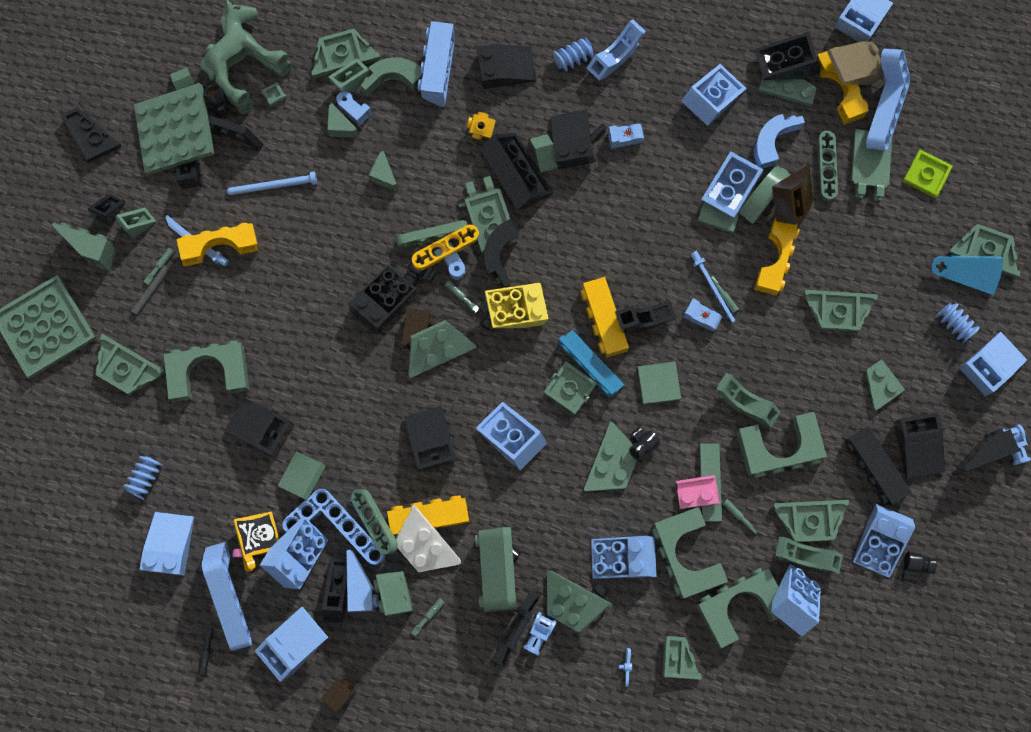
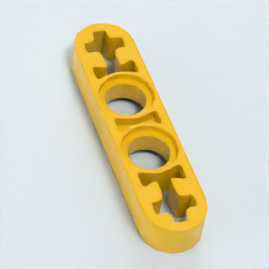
[412,225,479,270]

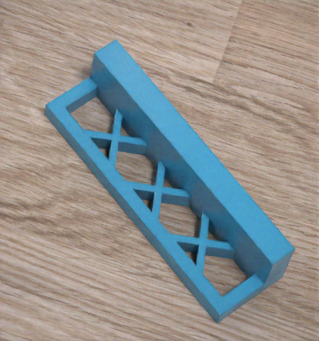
[558,330,624,398]

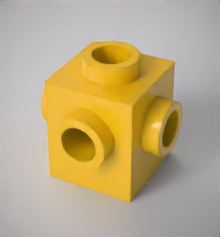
[466,112,496,140]

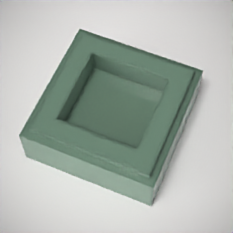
[261,82,287,107]

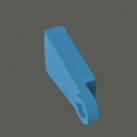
[931,255,1003,295]

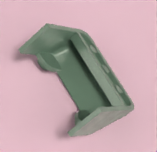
[475,527,516,612]

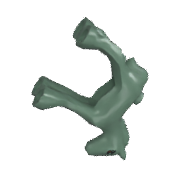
[201,0,292,115]

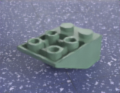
[52,223,118,271]
[374,571,413,617]

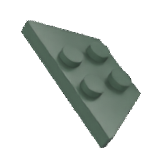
[312,29,381,78]
[948,224,1020,278]
[803,290,878,332]
[407,320,477,378]
[96,334,165,395]
[583,421,637,492]
[772,500,849,542]
[547,571,612,633]

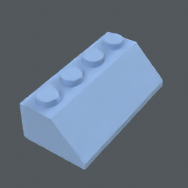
[418,21,455,107]

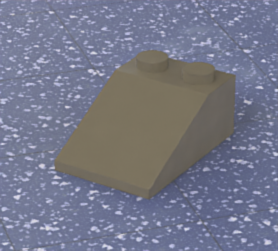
[827,41,884,86]

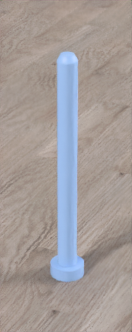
[227,171,317,195]

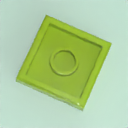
[902,149,953,198]

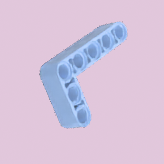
[866,49,910,150]
[283,489,385,565]
[202,542,252,651]

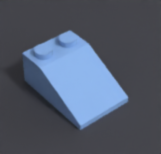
[682,64,747,126]
[701,151,763,218]
[476,402,547,470]
[140,512,194,576]
[347,550,379,612]

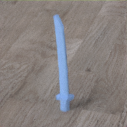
[166,215,229,266]
[690,251,735,323]

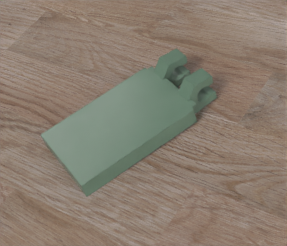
[850,129,892,201]
[465,176,517,253]

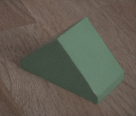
[328,58,369,93]
[170,67,195,90]
[327,103,358,137]
[530,134,558,173]
[369,151,398,191]
[115,208,156,239]

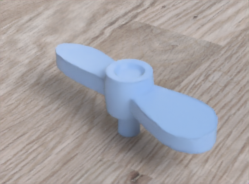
[619,648,632,687]

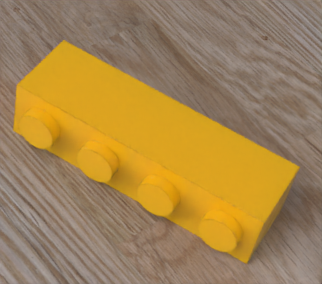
[580,277,629,358]
[387,495,469,536]

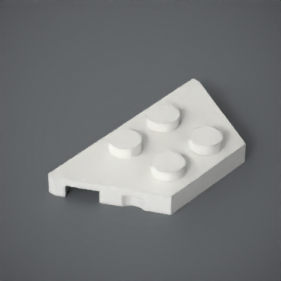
[395,505,461,572]

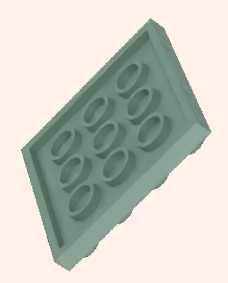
[134,83,214,175]
[0,275,97,379]

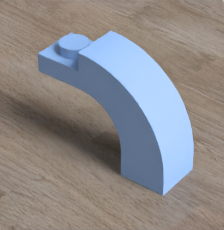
[587,20,646,80]
[754,114,805,169]

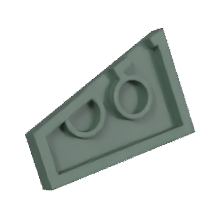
[758,76,817,107]

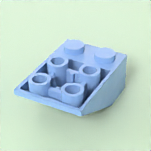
[834,0,893,42]
[959,332,1027,396]
[853,504,915,578]
[260,517,328,589]
[591,536,657,579]
[771,564,821,636]
[255,607,328,682]

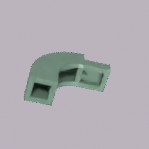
[360,57,423,97]
[738,166,790,224]
[716,373,781,428]
[776,537,843,574]

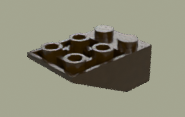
[772,165,813,225]

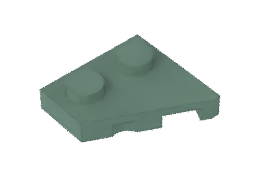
[865,359,905,412]
[662,636,702,680]

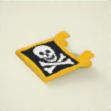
[233,512,279,572]

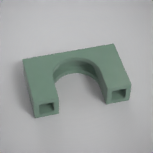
[164,341,249,402]
[737,412,827,478]
[651,507,728,599]
[696,567,779,648]

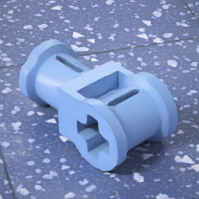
[1003,424,1031,465]
[523,612,557,656]

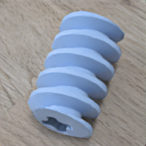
[553,36,594,72]
[936,303,979,343]
[123,456,163,500]

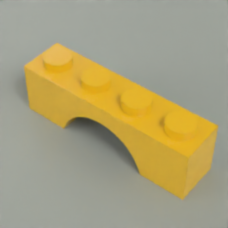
[817,47,869,125]
[754,217,799,296]
[177,223,259,267]

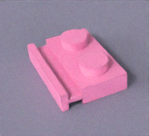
[676,475,720,510]

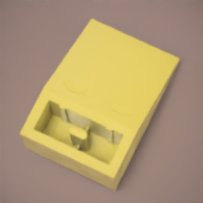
[485,283,548,328]

